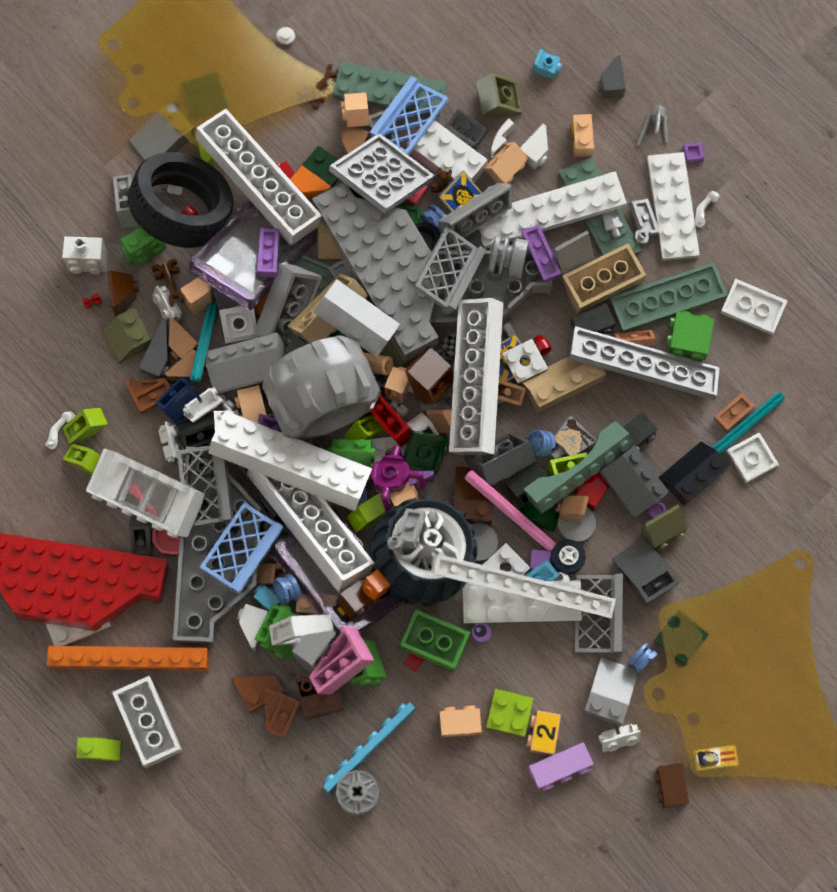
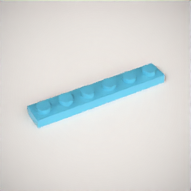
[323,702,415,794]

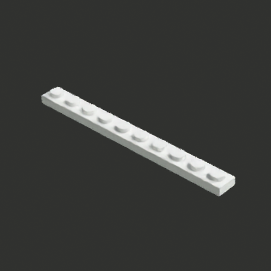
[430,554,616,618]

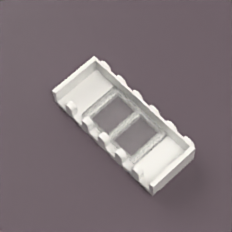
[86,448,205,539]

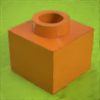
[361,570,391,601]

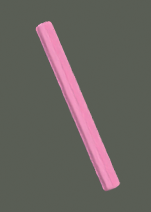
[465,470,556,551]

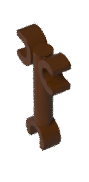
[297,64,339,110]
[430,167,452,193]
[151,259,184,307]

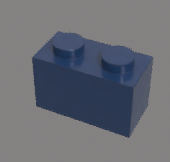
[155,376,201,424]

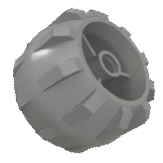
[262,336,381,441]

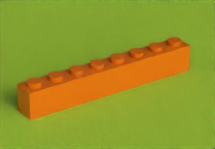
[47,646,209,671]

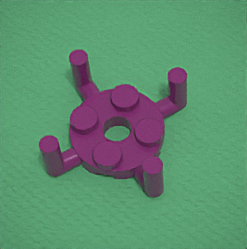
[366,445,426,512]

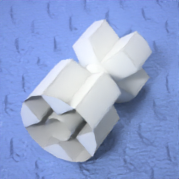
[219,394,235,410]
[390,400,409,418]

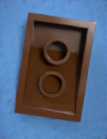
[454,466,494,525]

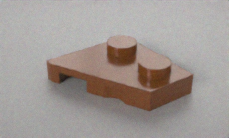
[124,378,170,414]

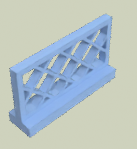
[370,76,449,155]
[200,502,284,595]

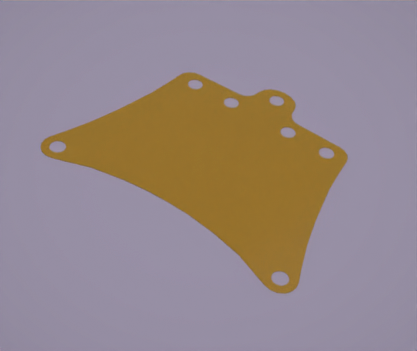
[98,0,335,146]
[644,550,837,787]

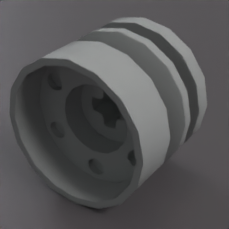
[488,234,529,279]
[336,770,379,816]

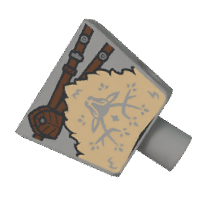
[550,415,597,460]

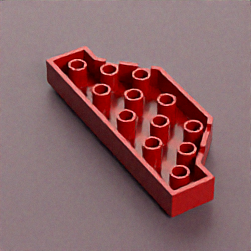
[0,533,169,631]

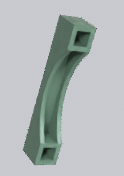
[524,421,633,513]

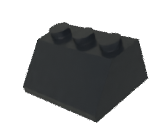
[659,442,730,506]

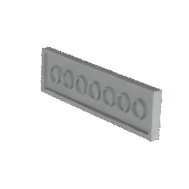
[569,326,720,400]

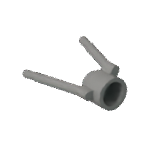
[636,105,668,147]

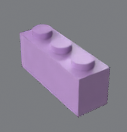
[528,742,593,791]

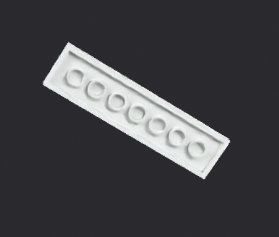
[478,171,627,249]

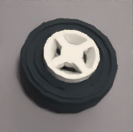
[551,539,586,574]

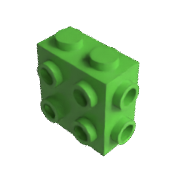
[120,227,167,267]
[666,311,714,361]
[328,439,375,482]
[254,604,302,660]
[350,638,387,687]

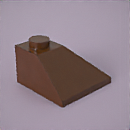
[107,270,139,317]

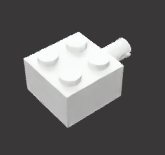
[62,237,107,274]

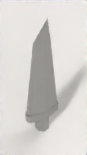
[602,210,623,240]

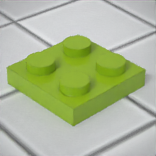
[486,689,534,737]

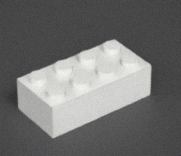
[407,118,488,184]
[112,676,183,768]

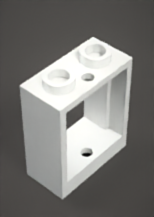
[269,615,333,646]

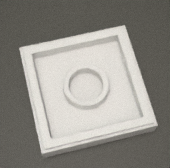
[726,433,779,484]

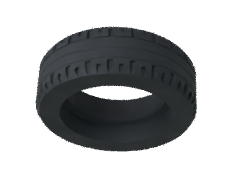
[128,152,234,248]

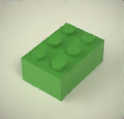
[400,610,470,672]

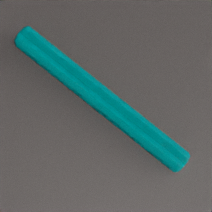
[190,303,218,383]
[712,392,785,454]

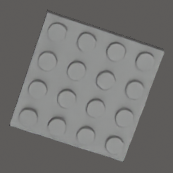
[329,133,434,214]

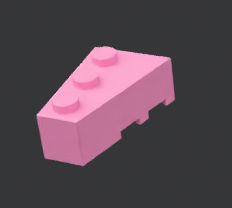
[309,626,375,695]

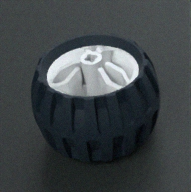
[370,497,477,606]

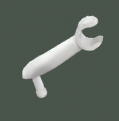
[694,191,720,227]
[45,411,76,449]

